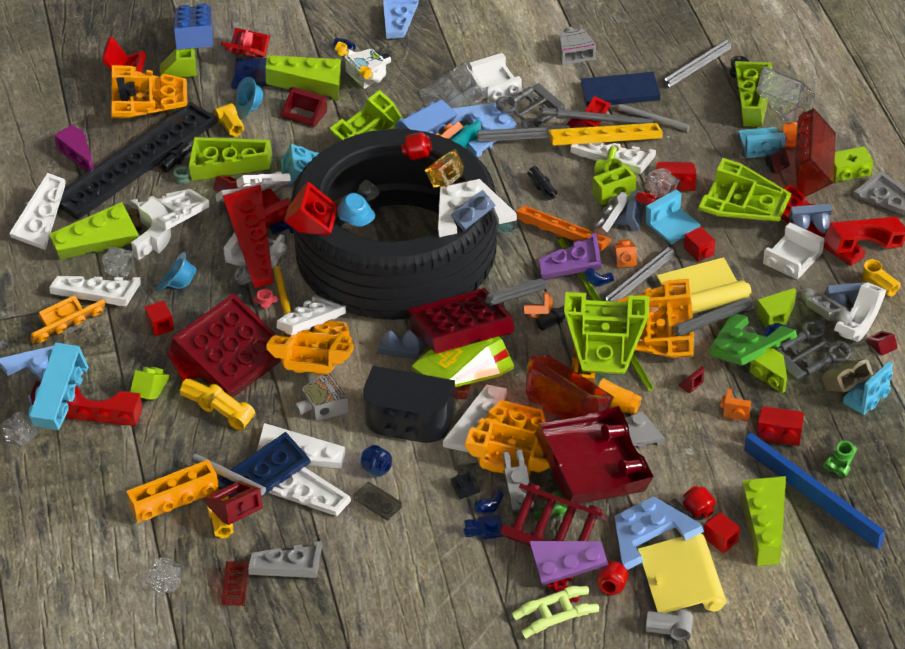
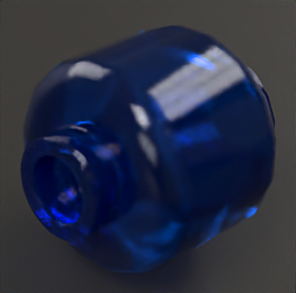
[360,445,393,477]

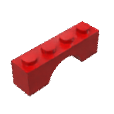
[824,216,905,253]
[65,386,143,426]

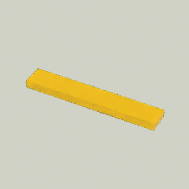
[548,123,663,145]

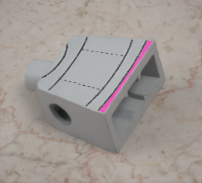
[559,27,596,65]

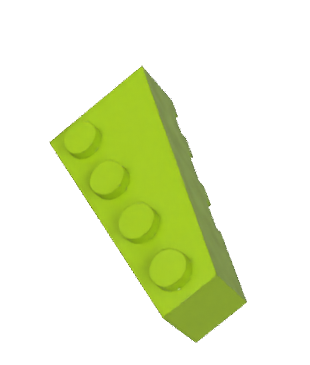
[266,55,341,101]
[735,61,773,127]
[189,137,272,181]
[49,202,139,260]
[740,476,786,566]

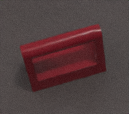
[280,87,327,127]
[204,481,263,525]

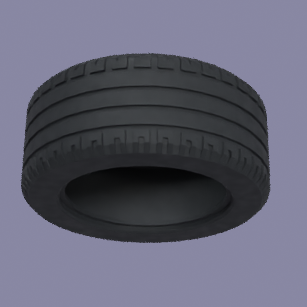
[291,129,497,320]

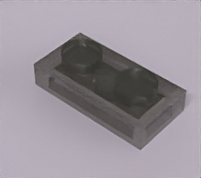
[354,481,402,521]

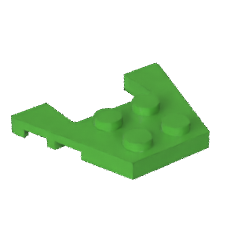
[709,314,797,366]

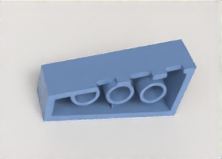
[395,99,458,134]

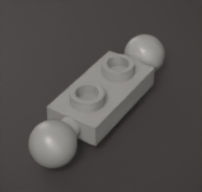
[801,288,852,326]

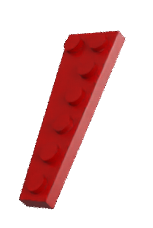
[781,183,866,266]
[223,185,274,289]

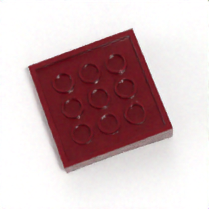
[408,288,514,354]
[170,293,281,398]
[535,406,654,504]

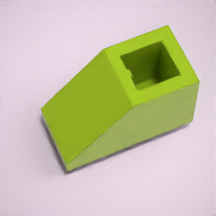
[160,48,197,77]
[756,288,796,330]
[750,347,787,393]
[130,367,170,400]

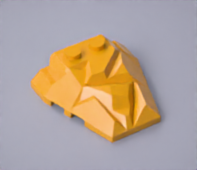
[111,65,187,119]
[614,279,694,358]
[267,320,354,375]
[465,400,550,477]

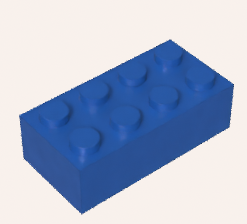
[174,3,213,49]

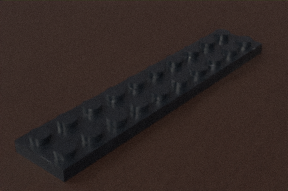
[59,102,217,220]

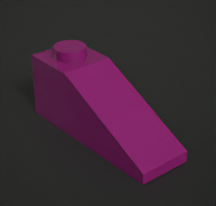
[54,124,93,172]

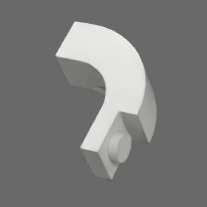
[131,198,171,260]
[834,282,886,342]

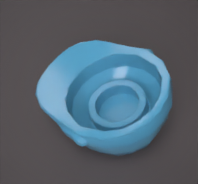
[337,193,375,227]

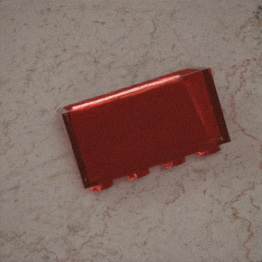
[795,108,836,196]
[525,355,614,426]

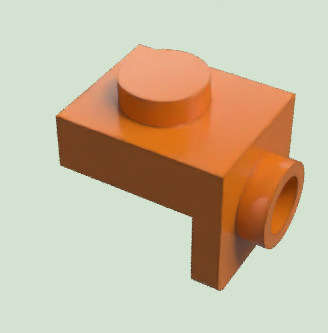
[782,122,802,149]
[613,239,637,267]
[523,292,552,318]
[720,388,751,422]

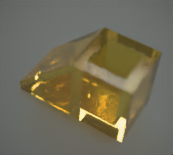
[425,149,464,187]

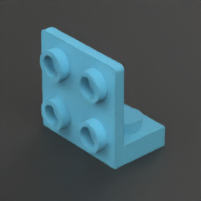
[739,127,786,158]
[281,144,319,187]
[645,190,701,244]
[843,361,893,415]

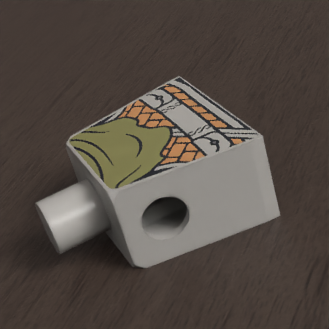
[294,373,349,421]

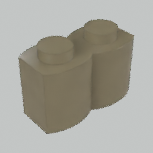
[822,359,873,392]

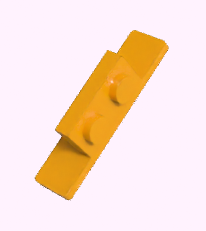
[30,295,106,344]

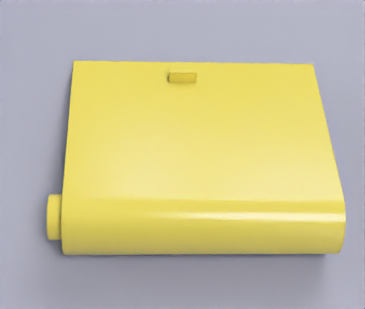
[657,257,751,314]
[638,533,726,613]

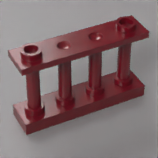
[500,483,606,547]

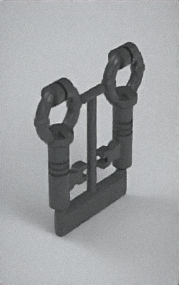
[496,84,565,128]
[776,320,852,380]

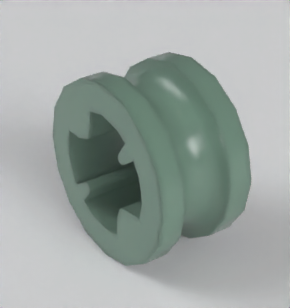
[173,166,191,184]

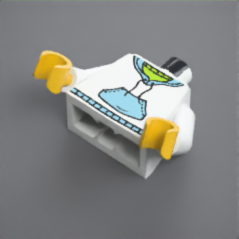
[335,42,391,89]

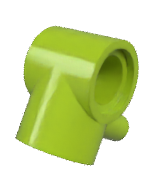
[594,146,624,176]

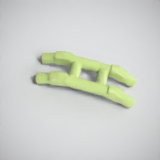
[512,586,599,639]

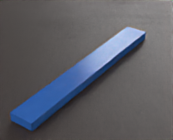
[744,433,885,549]

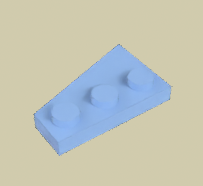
[383,0,419,39]

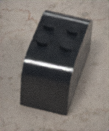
[363,365,456,443]

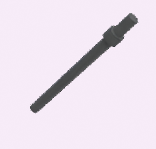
[541,107,653,124]

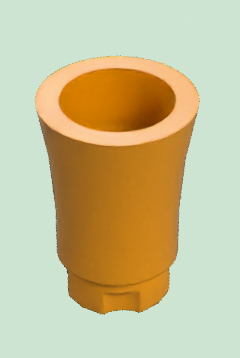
[593,378,642,415]

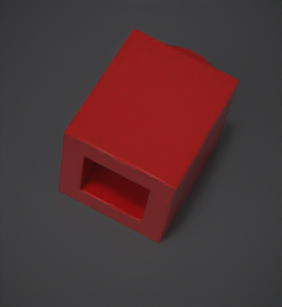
[684,227,715,262]
[144,300,174,337]
[704,512,740,554]

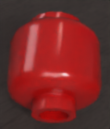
[401,132,432,161]
[683,485,716,519]
[596,561,628,595]

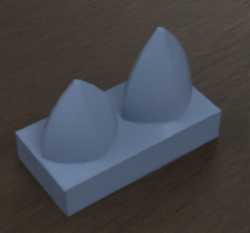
[451,190,496,231]
[614,190,645,232]
[789,204,832,234]
[824,282,867,308]
[378,330,423,359]

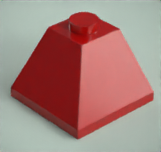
[284,182,338,235]

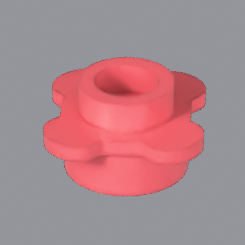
[240,29,253,47]
[253,289,278,309]

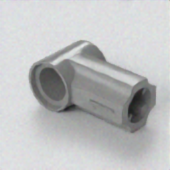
[646,610,693,641]

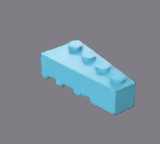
[29,342,89,430]

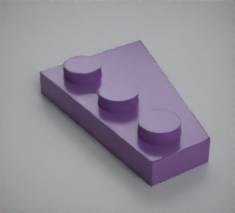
[539,233,602,280]
[530,541,608,585]

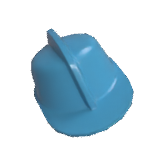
[235,77,263,119]
[156,252,196,292]

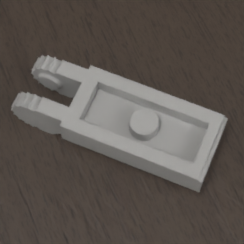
[592,192,628,235]
[503,449,534,513]

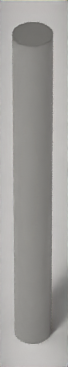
[618,104,690,132]
[192,454,266,495]

